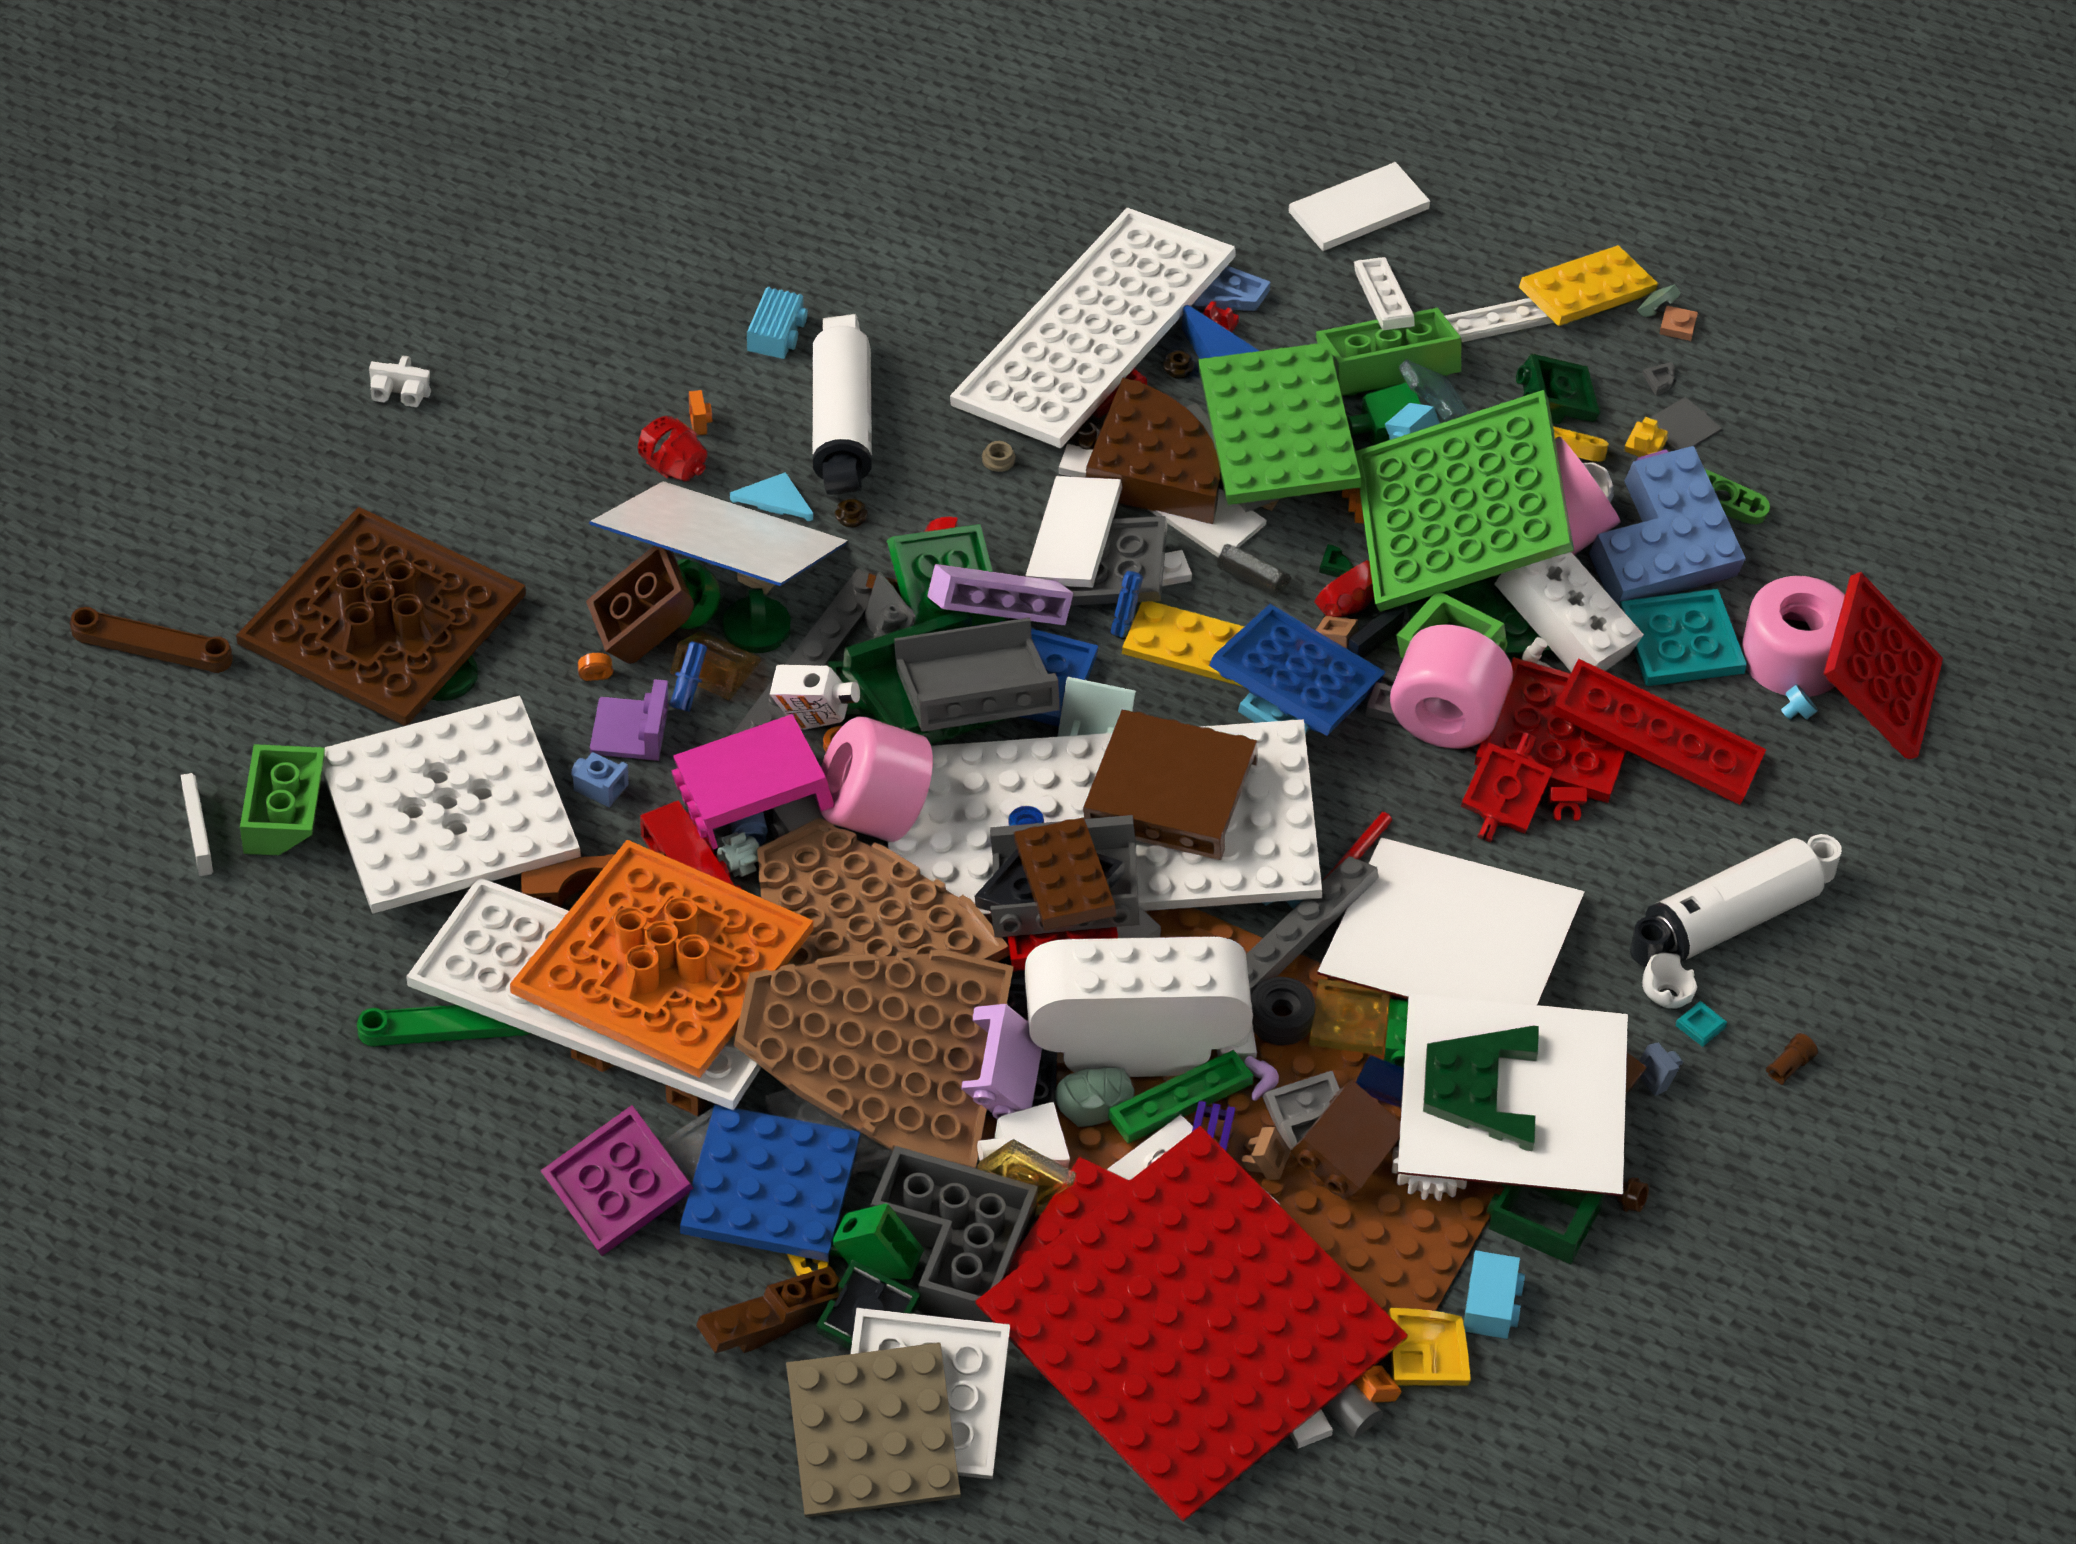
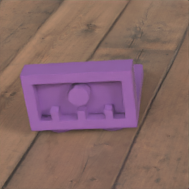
[590,679,669,761]

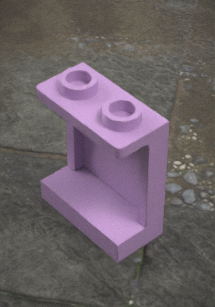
[961,1004,1042,1119]

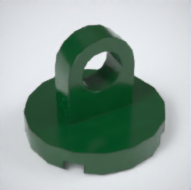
[723,588,791,653]

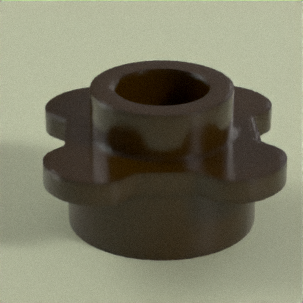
[1069,421,1101,449]

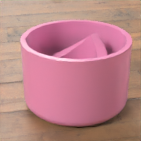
[1555,436,1621,555]
[1741,576,1845,697]
[1390,625,1513,749]
[818,717,933,842]

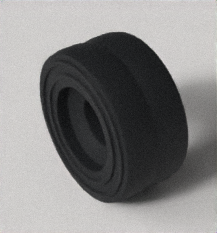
[1251,977,1316,1045]

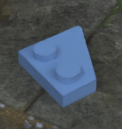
[1191,266,1271,311]

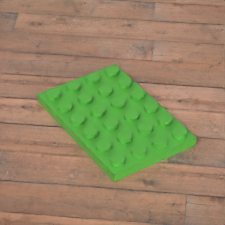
[1198,342,1361,505]

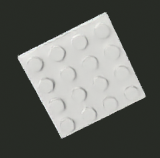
[851,1308,1010,1479]

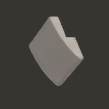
[1262,1071,1340,1158]

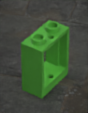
[1397,592,1507,658]

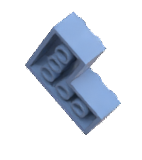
[1589,446,1746,607]

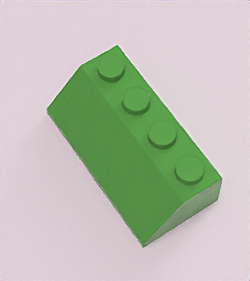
[1316,308,1462,396]

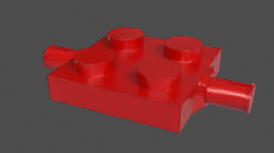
[1461,733,1553,842]

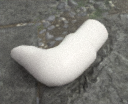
[1522,637,1552,668]

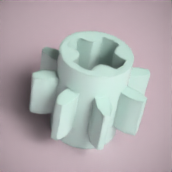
[717,832,760,877]

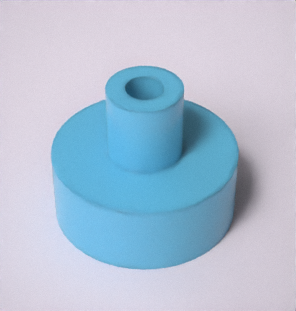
[1781,684,1818,720]

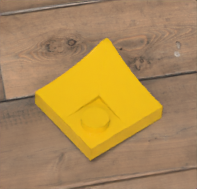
[1388,1308,1470,1386]

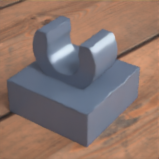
[1639,1042,1684,1096]

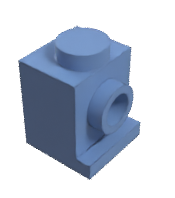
[571,752,629,808]

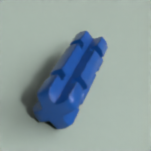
[1111,571,1143,638]

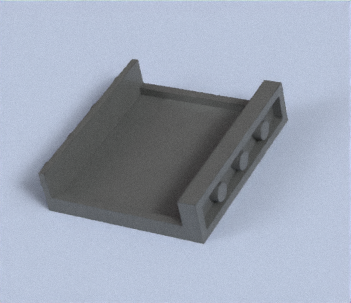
[894,618,1060,732]
[990,815,1140,937]

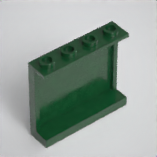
[843,611,1008,745]

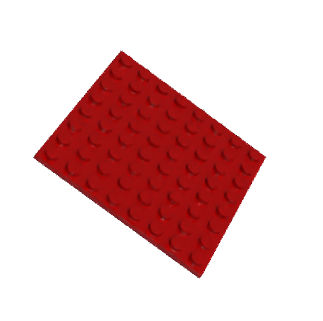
[975,1126,1408,1522]

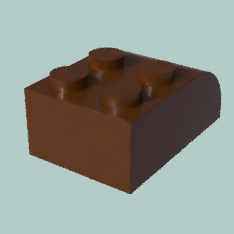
[586,546,694,664]

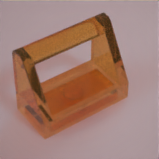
[670,631,761,700]

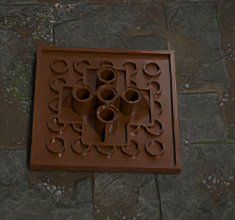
[236,507,526,726]

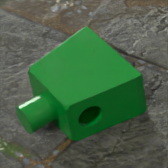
[1347,381,1421,445]
[830,1204,924,1279]

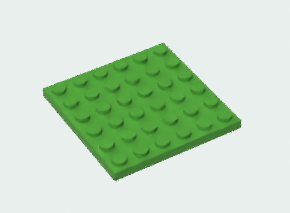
[1355,390,1574,612]

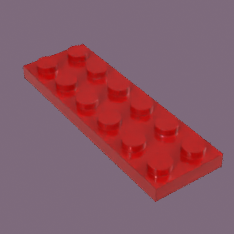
[1551,658,1766,805]

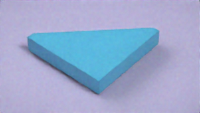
[730,472,813,521]

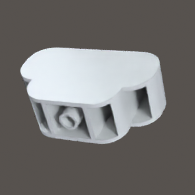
[1025,937,1253,1077]

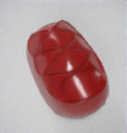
[1314,560,1375,617]

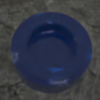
[1008,806,1044,826]

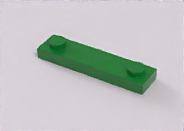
[1108,1049,1254,1144]

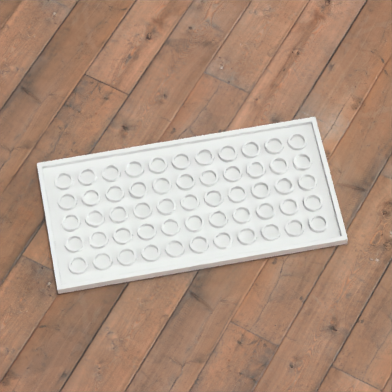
[888,719,1322,922]

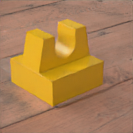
[1624,417,1668,457]

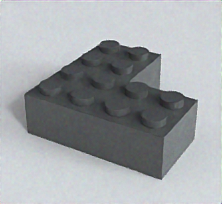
[871,1146,1038,1323]

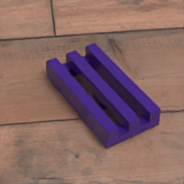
[1192,1101,1235,1151]

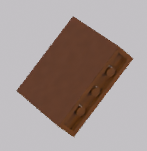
[1083,709,1258,860]

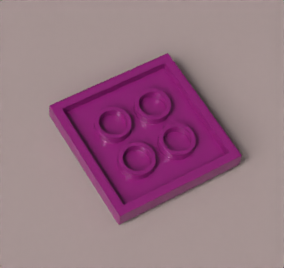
[541,1105,694,1256]

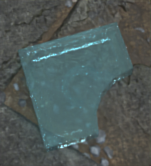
[1399,359,1469,422]

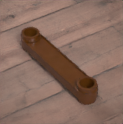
[70,607,233,673]

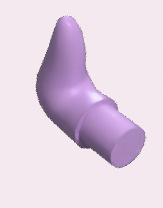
[1244,1056,1279,1101]

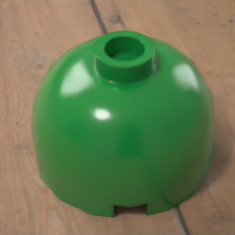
[677,559,721,629]

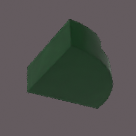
[1319,544,1353,577]

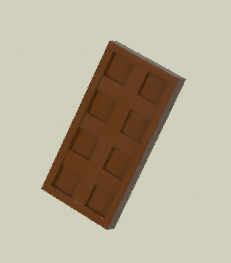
[1014,817,1116,931]

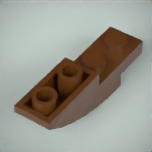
[696,1266,841,1354]

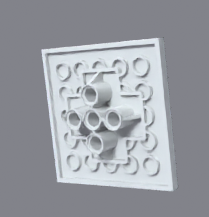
[322,696,581,914]

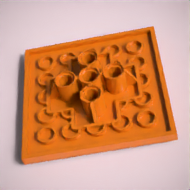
[510,840,814,1078]

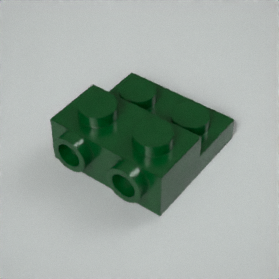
[1516,353,1600,424]

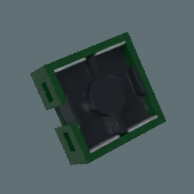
[816,1259,921,1350]

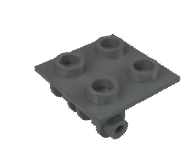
[863,572,916,638]

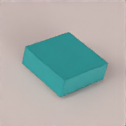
[1675,1001,1727,1047]

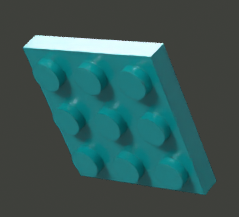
[1620,589,1747,686]

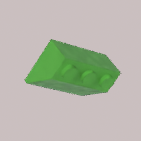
[240,744,325,855]

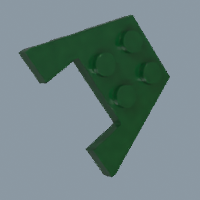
[1423,1025,1539,1151]

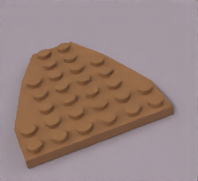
[757,818,1010,967]
[734,949,1014,1168]

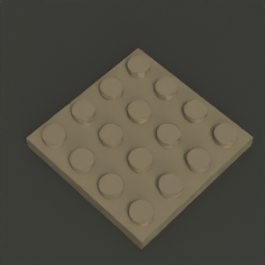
[786,1342,961,1517]

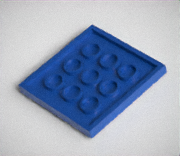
[1209,604,1386,736]
[680,1105,860,1262]

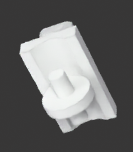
[369,356,431,408]

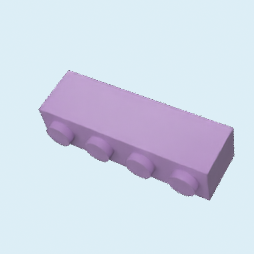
[927,564,1073,625]

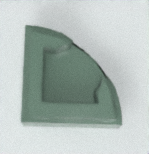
[1637,284,1681,317]

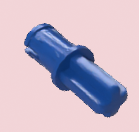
[668,642,707,712]

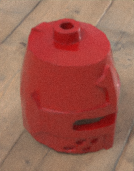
[638,416,708,482]

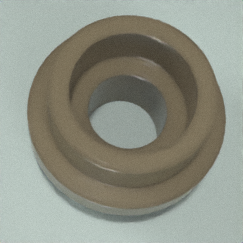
[982,441,1015,472]

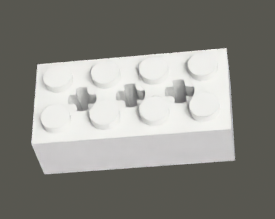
[1495,552,1644,672]

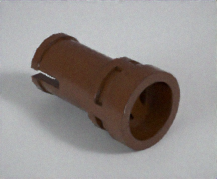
[1766,1033,1818,1085]

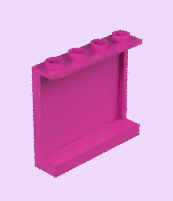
[671,714,835,849]

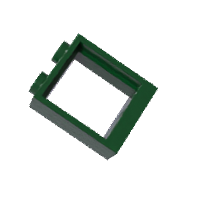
[1487,1184,1604,1265]

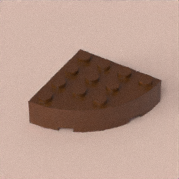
[1085,377,1220,524]

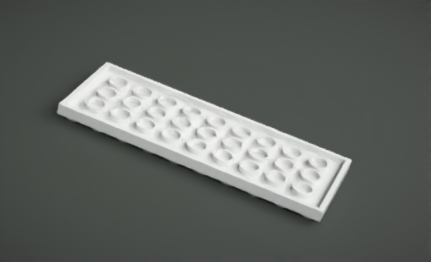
[950,208,1236,448]
[407,878,761,1110]

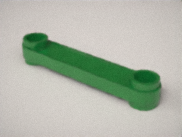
[357,1005,530,1047]

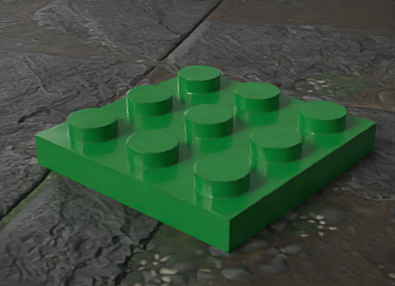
[887,524,1006,626]

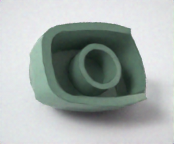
[1055,1067,1135,1127]

